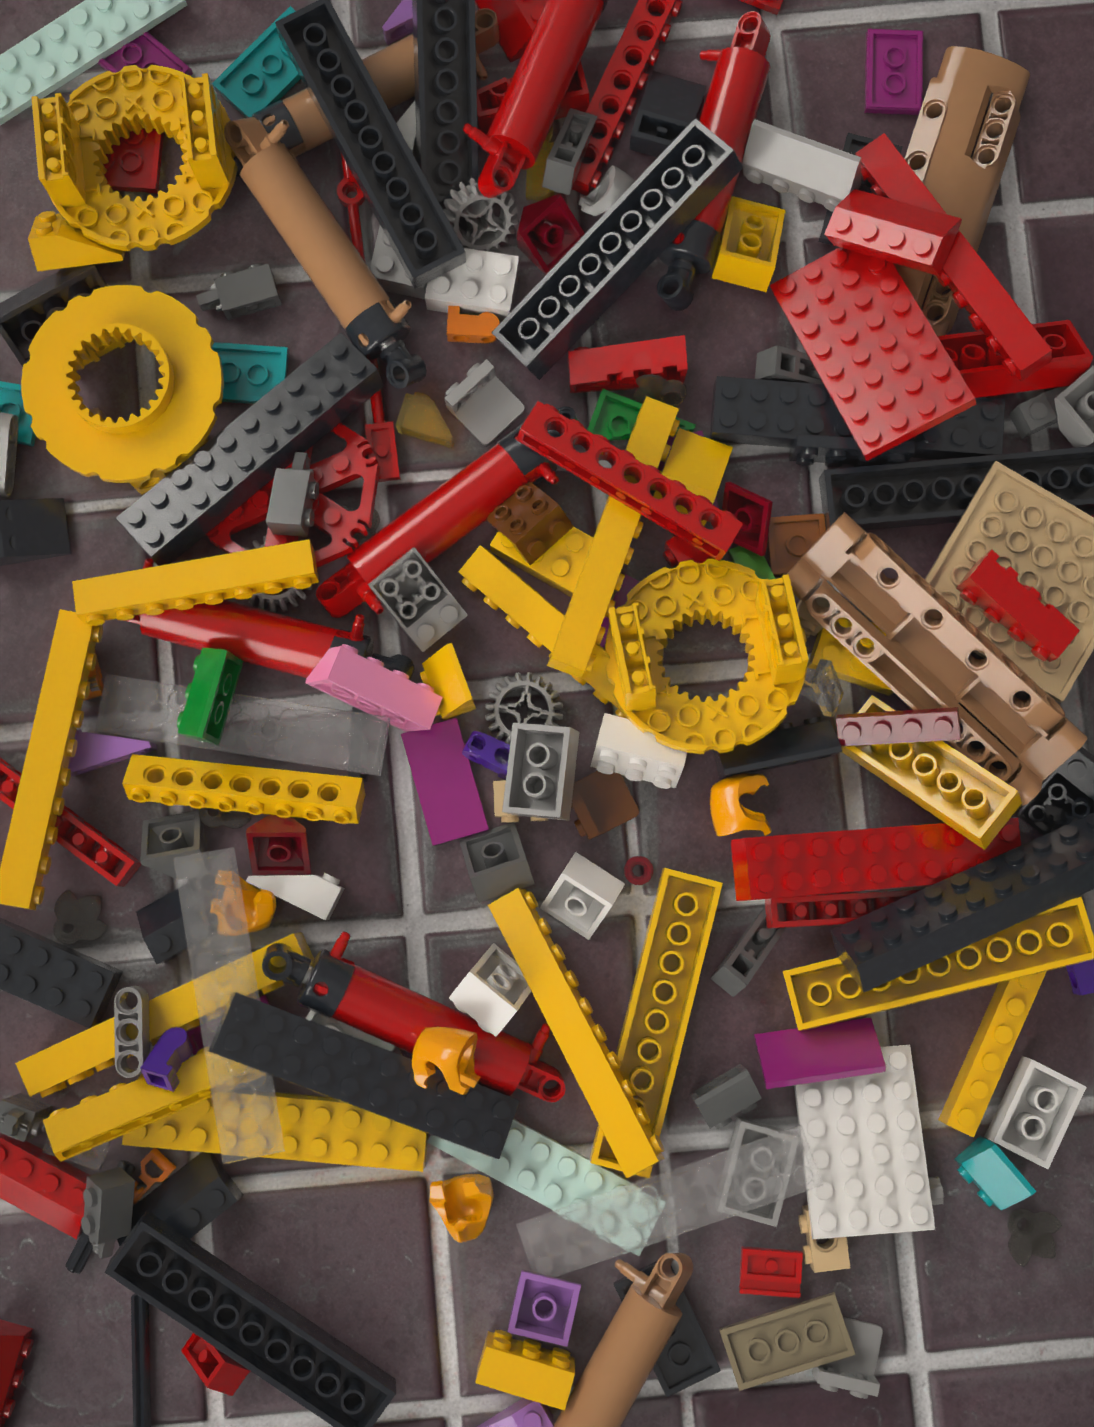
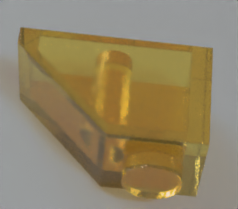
[396,392,454,449]

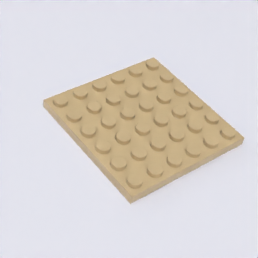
[925,461,1094,703]

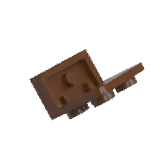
[487,482,574,565]
[571,771,639,841]

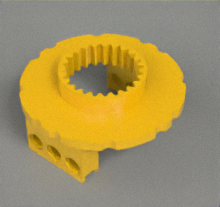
[31,65,238,251]
[21,285,224,495]
[605,559,809,754]

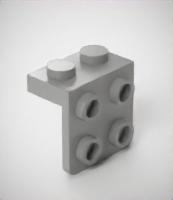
[445,359,525,446]
[812,1317,883,1399]

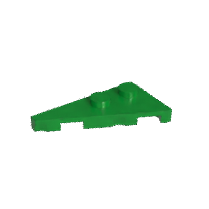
[587,388,696,441]

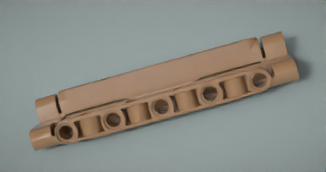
[893,46,1030,336]
[786,512,1087,806]

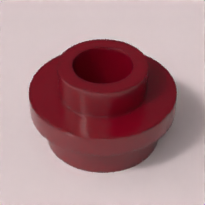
[624,856,653,885]

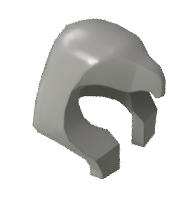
[578,165,635,216]

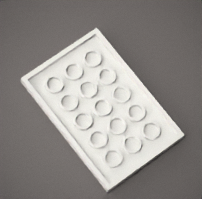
[794,1045,935,1239]

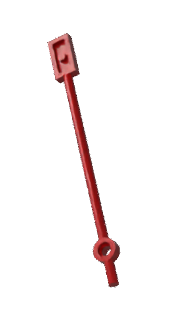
[337,153,401,482]

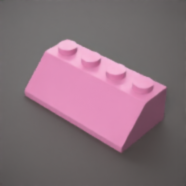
[305,644,443,732]

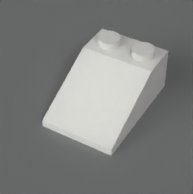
[449,943,531,1037]

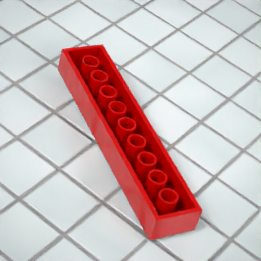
[731,818,1021,901]

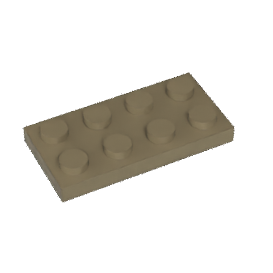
[719,1292,856,1391]

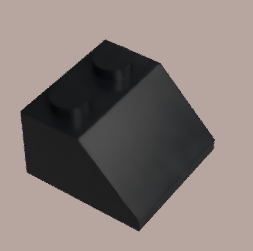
[136,883,216,965]

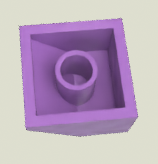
[508,1270,581,1347]

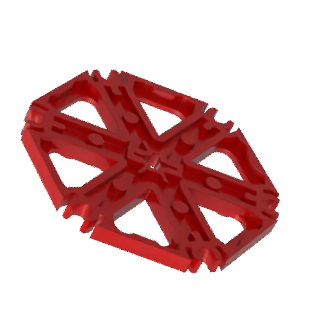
[206,423,380,568]

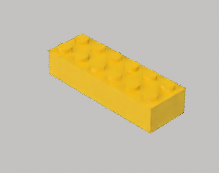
[837,695,1022,850]

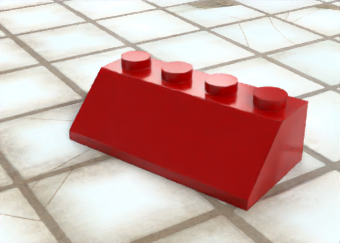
[475,0,547,63]
[824,189,962,276]
[0,1133,89,1239]
[0,1319,34,1427]

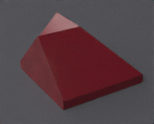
[517,194,585,275]
[722,482,773,556]
[246,815,312,875]

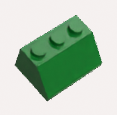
[177,648,244,746]

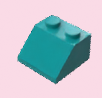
[954,1136,1037,1210]

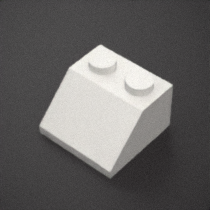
[540,852,625,940]

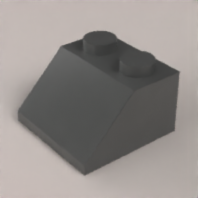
[459,822,535,903]
[690,1064,762,1129]

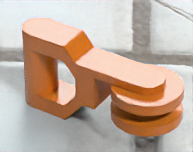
[133,1148,177,1205]

